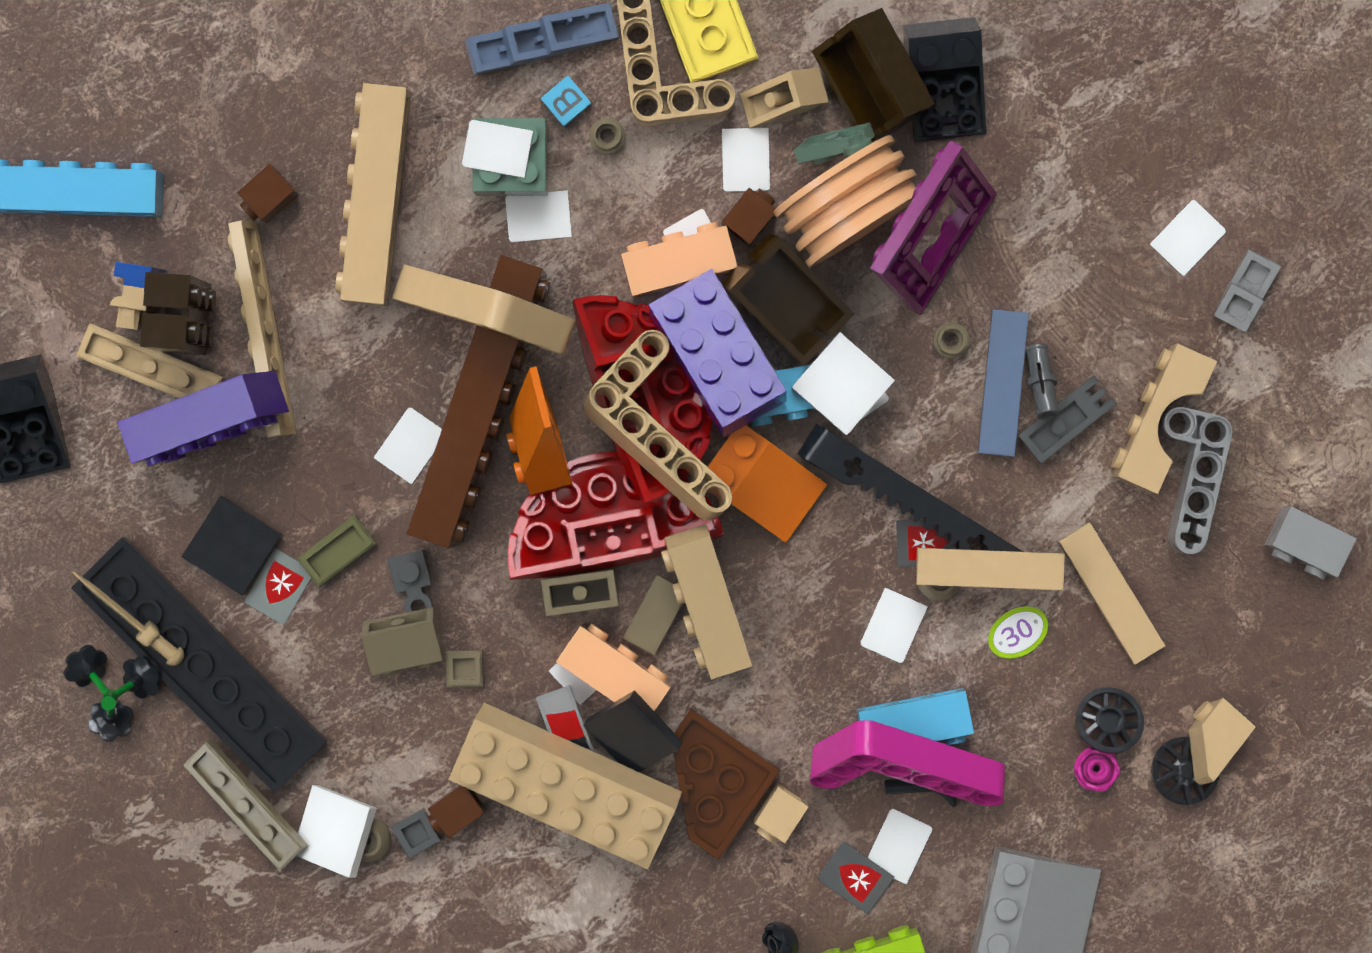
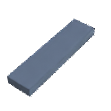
[977,309,1029,457]

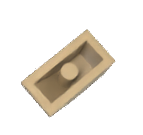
[740,67,829,128]
[1188,698,1256,785]

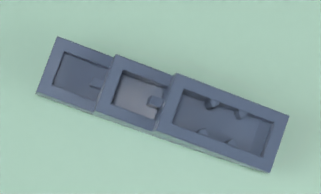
[465,3,619,76]

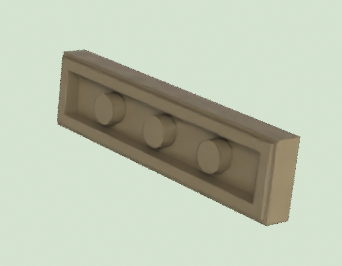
[183,739,308,871]

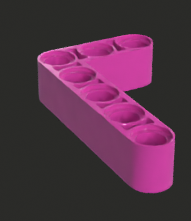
[810,720,1005,806]

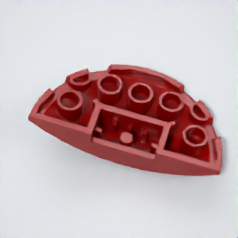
[572,295,712,504]
[508,451,724,580]

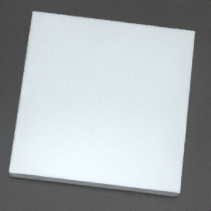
[791,332,895,435]
[297,785,377,878]

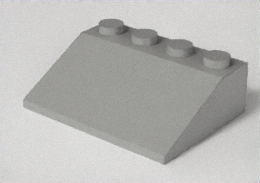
[971,845,1101,953]

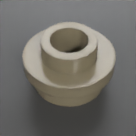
[589,118,625,154]
[933,322,970,358]

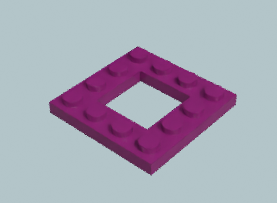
[870,140,997,316]

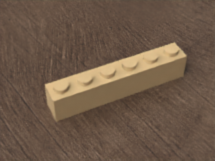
[335,83,411,307]

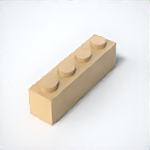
[661,524,752,680]

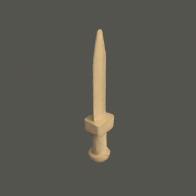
[72,571,184,666]

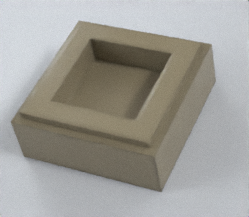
[446,650,484,687]

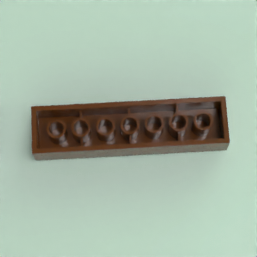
[407,255,550,548]

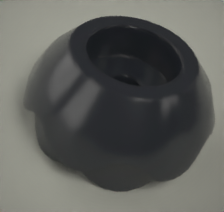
[762,921,799,953]

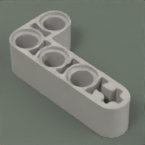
[1158,407,1232,554]

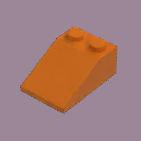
[506,366,573,495]
[708,425,828,543]

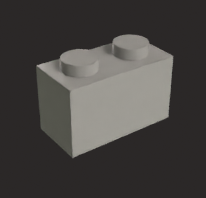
[1264,506,1357,580]

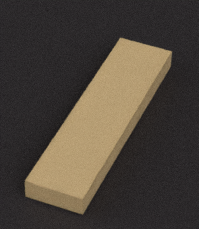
[76,323,225,398]
[1058,522,1165,665]
[916,548,1065,590]

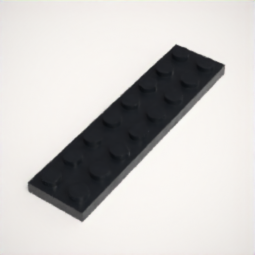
[71,537,328,793]

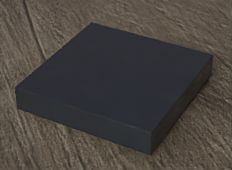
[181,496,283,595]
[583,690,683,772]

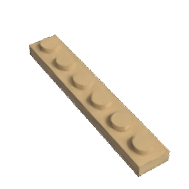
[228,220,296,438]

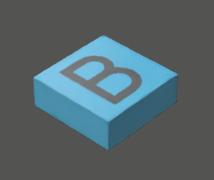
[540,76,592,128]

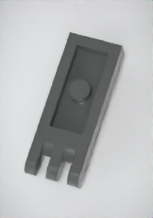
[1017,375,1117,464]

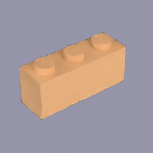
[621,222,737,299]
[556,623,671,711]

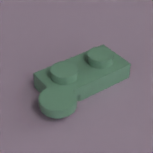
[793,123,875,164]

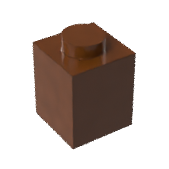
[237,164,299,223]
[721,188,776,247]
[428,785,487,839]

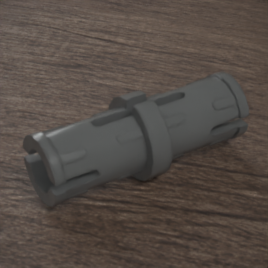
[1025,344,1060,420]

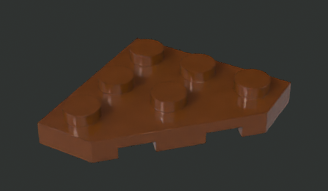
[673,708,780,860]

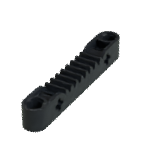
[797,424,1023,552]

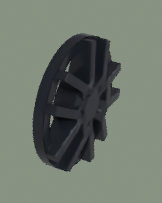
[1075,687,1144,755]
[1151,737,1219,805]

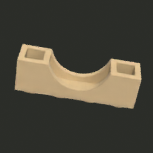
[1111,343,1217,494]

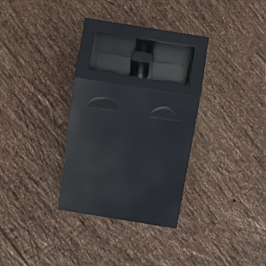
[903,17,986,142]
[0,355,71,484]

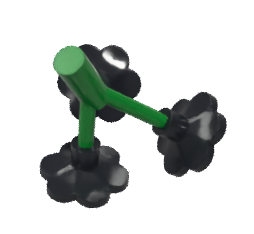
[63,645,161,742]

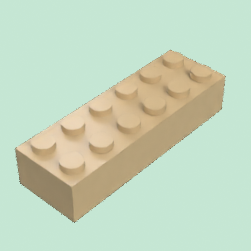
[448,703,682,870]

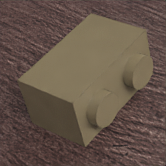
[541,568,620,616]
[361,607,443,676]

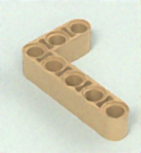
[617,0,735,126]
[392,264,576,355]
[583,330,732,520]

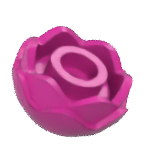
[1074,747,1120,792]

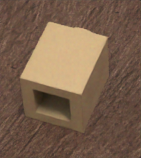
[754,783,809,843]

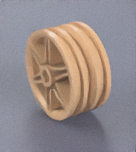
[773,135,917,268]

